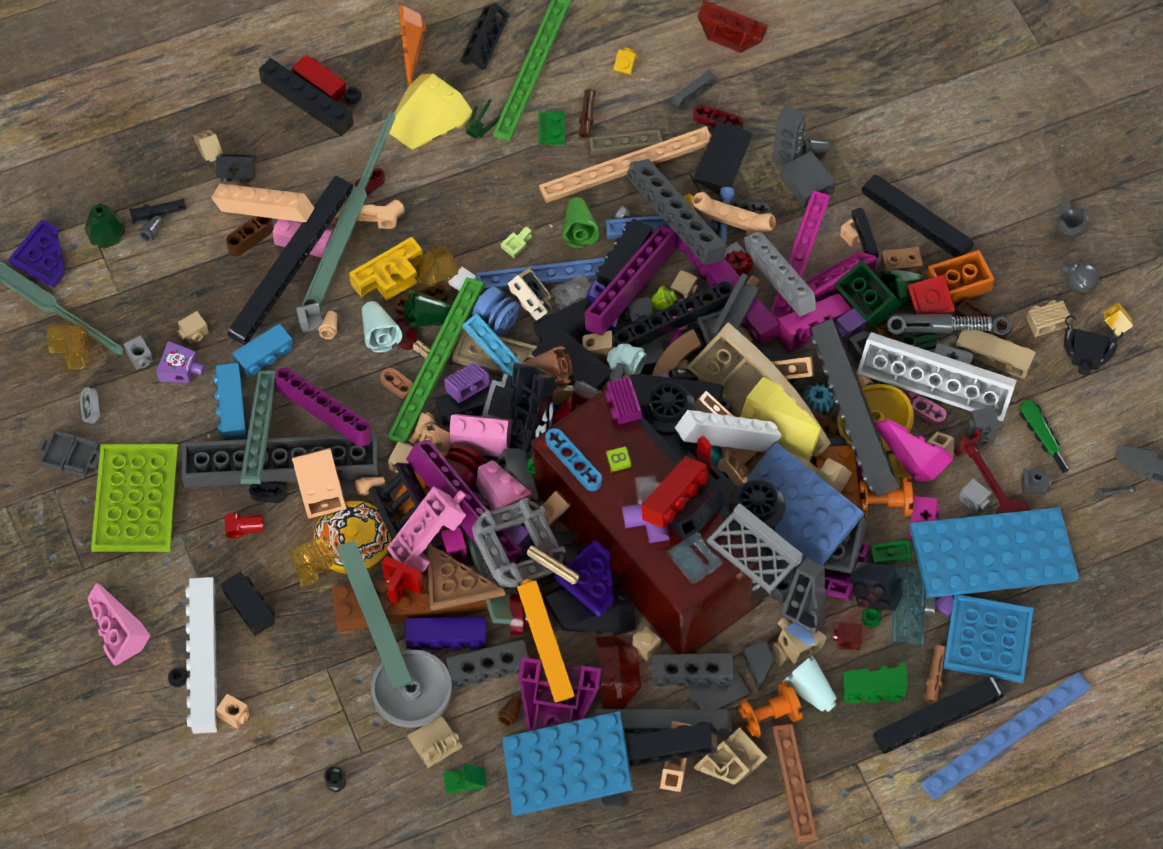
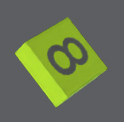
[606,447,631,472]

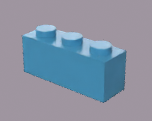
[232,323,294,378]

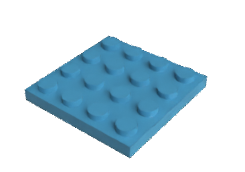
[943,595,1034,683]

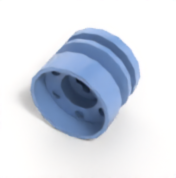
[472,286,521,336]

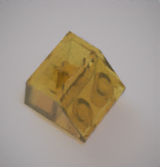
[415,245,459,287]

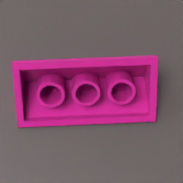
[805,251,877,303]

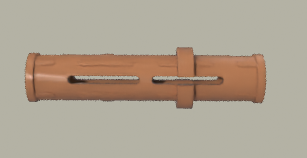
[924,645,946,705]

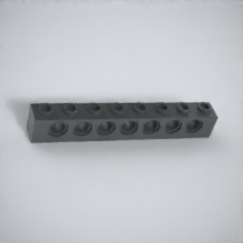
[627,159,727,265]

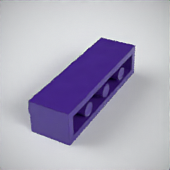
[406,618,487,650]

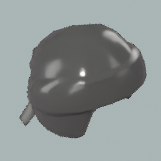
[1057,202,1089,237]
[1061,260,1099,293]

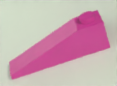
[874,419,954,482]

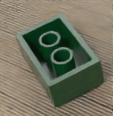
[834,260,902,330]

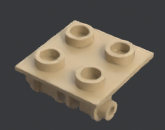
[407,715,463,768]

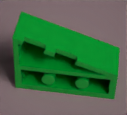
[841,662,908,704]

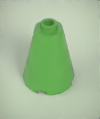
[562,197,599,248]

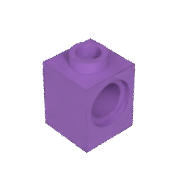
[836,308,866,342]

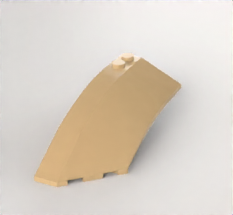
[687,322,831,457]

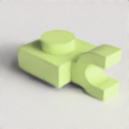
[500,226,532,258]

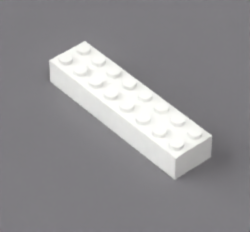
[857,332,1017,422]

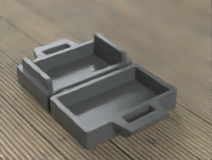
[37,430,100,477]

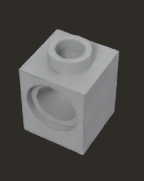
[124,335,153,370]
[959,479,991,514]

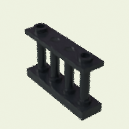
[368,462,442,539]

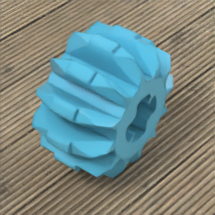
[803,382,834,414]

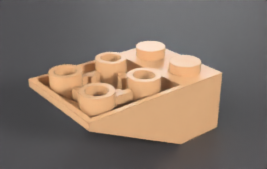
[292,448,346,519]

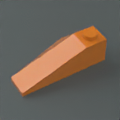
[399,5,426,84]

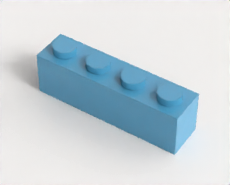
[213,363,247,441]

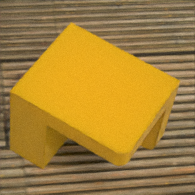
[1103,302,1133,336]

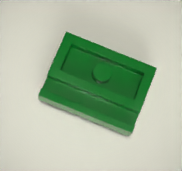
[539,111,565,145]

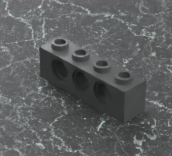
[773,105,806,165]
[446,640,529,688]
[652,653,733,687]

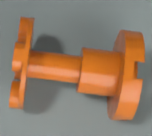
[858,477,913,518]
[738,681,803,738]

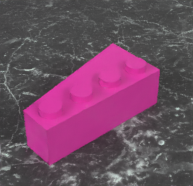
[776,293,852,354]

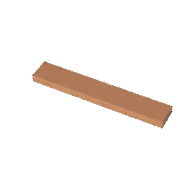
[772,723,817,843]

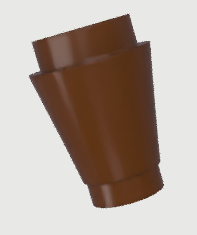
[498,695,523,726]

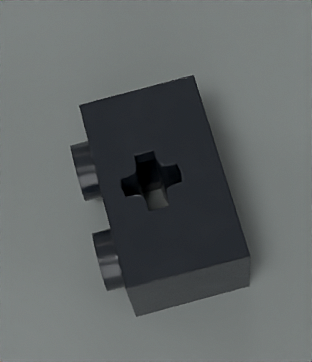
[216,154,255,182]

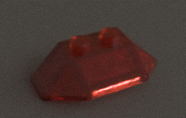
[697,0,769,53]
[596,636,641,709]

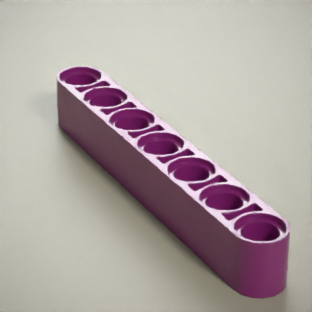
[275,368,371,446]

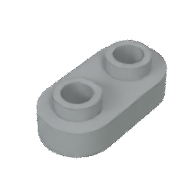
[80,387,100,424]

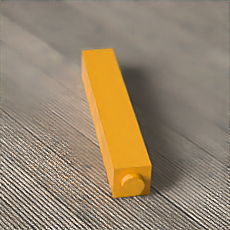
[517,579,575,703]

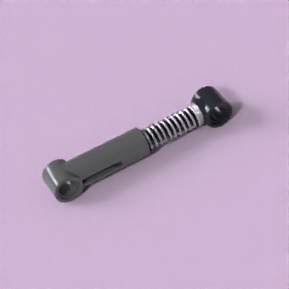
[887,313,1012,335]

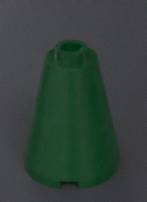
[404,290,452,328]

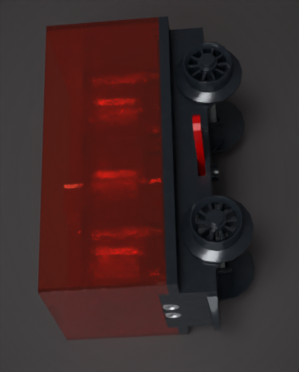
[531,377,796,654]

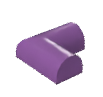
[622,503,670,543]

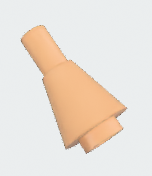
[408,412,437,446]

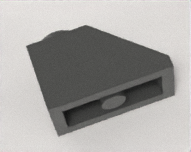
[743,641,775,691]

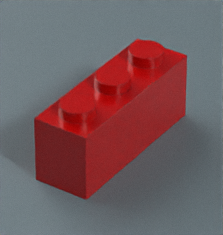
[291,55,346,102]

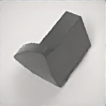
[588,793,623,810]

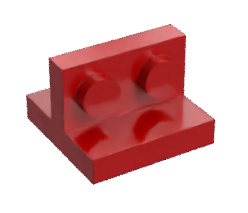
[908,274,955,314]
[382,556,424,605]

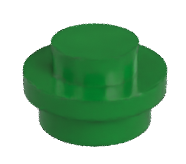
[861,608,881,628]

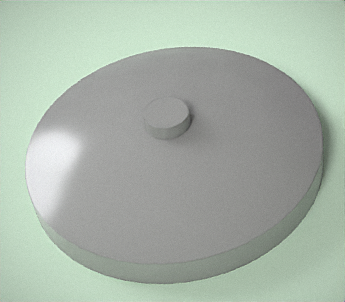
[371,650,452,728]

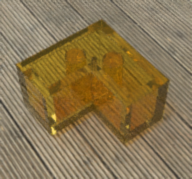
[46,325,89,369]
[288,535,336,587]

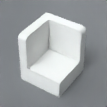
[449,267,477,291]

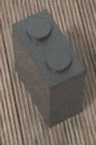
[780,151,836,208]

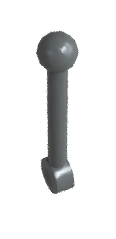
[1095,486,1136,498]

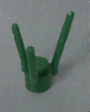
[465,99,501,139]

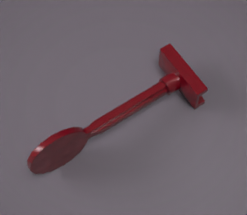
[954,429,1031,514]

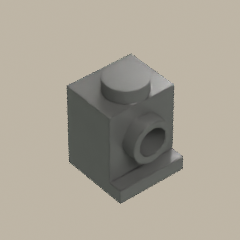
[1021,468,1051,494]

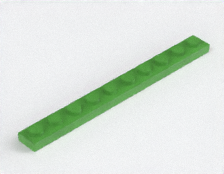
[493,0,570,142]
[387,277,485,444]

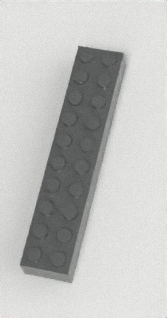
[811,319,900,497]
[182,433,379,488]

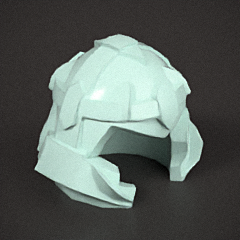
[607,343,647,377]

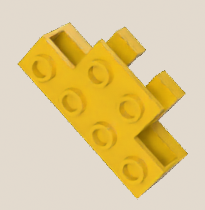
[349,237,423,301]

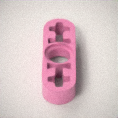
[900,388,947,426]

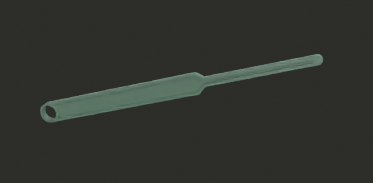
[302,112,395,308]
[0,261,124,355]

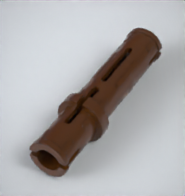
[579,89,596,139]

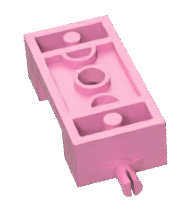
[387,486,466,573]

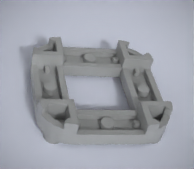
[472,498,566,588]

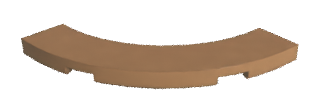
[652,329,702,376]

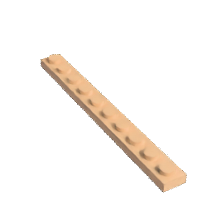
[539,127,711,203]

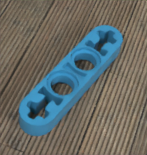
[545,428,602,491]

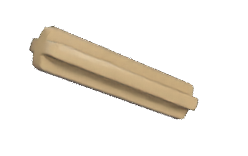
[527,545,579,584]

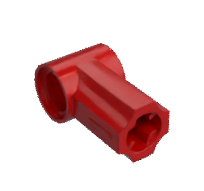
[224,513,264,539]

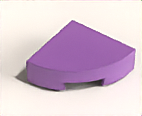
[935,595,954,617]

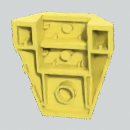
[389,74,472,150]
[740,377,822,462]

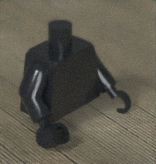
[1063,315,1123,375]

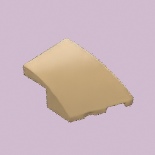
[694,727,768,785]

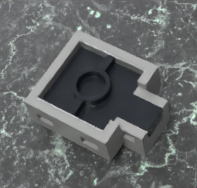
[481,374,515,419]

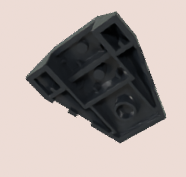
[510,363,557,451]
[544,570,635,635]

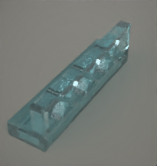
[892,566,924,647]

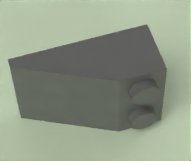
[823,517,867,574]

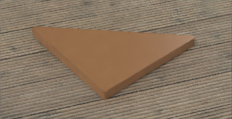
[427,543,506,611]

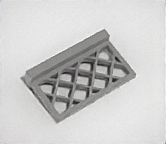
[707,503,803,593]

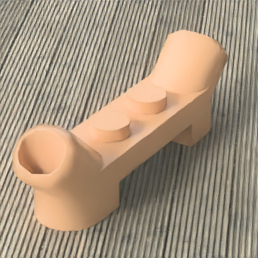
[692,192,776,236]
[330,199,405,229]

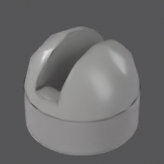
[614,205,630,219]

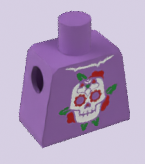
[156,341,205,383]

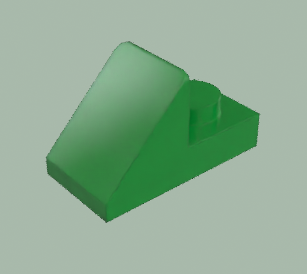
[443,763,487,794]

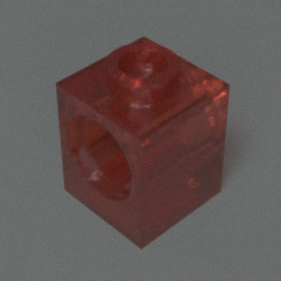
[833,622,862,650]

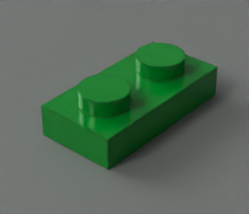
[869,539,913,564]

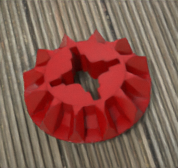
[725,250,752,277]

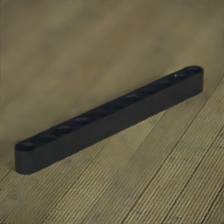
[228,176,353,345]

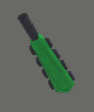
[1019,399,1069,473]

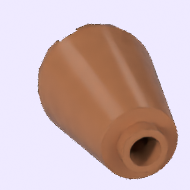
[521,346,572,384]

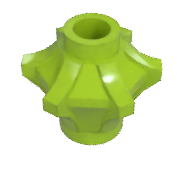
[649,285,678,312]

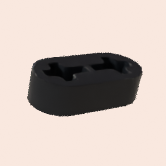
[249,482,286,503]

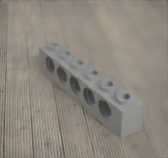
[744,231,816,317]

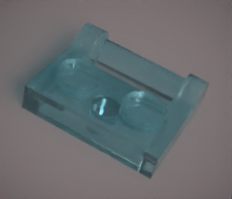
[668,532,723,585]

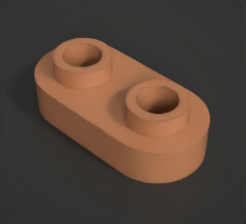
[380,368,413,399]

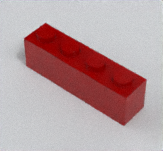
[641,456,708,528]

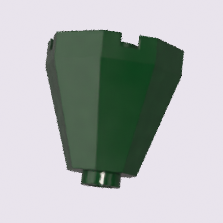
[85,203,125,249]
[878,269,924,307]

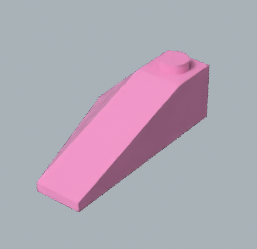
[87,583,150,665]

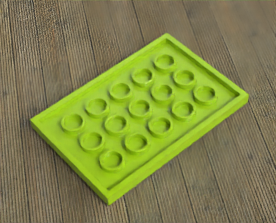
[91,444,179,552]

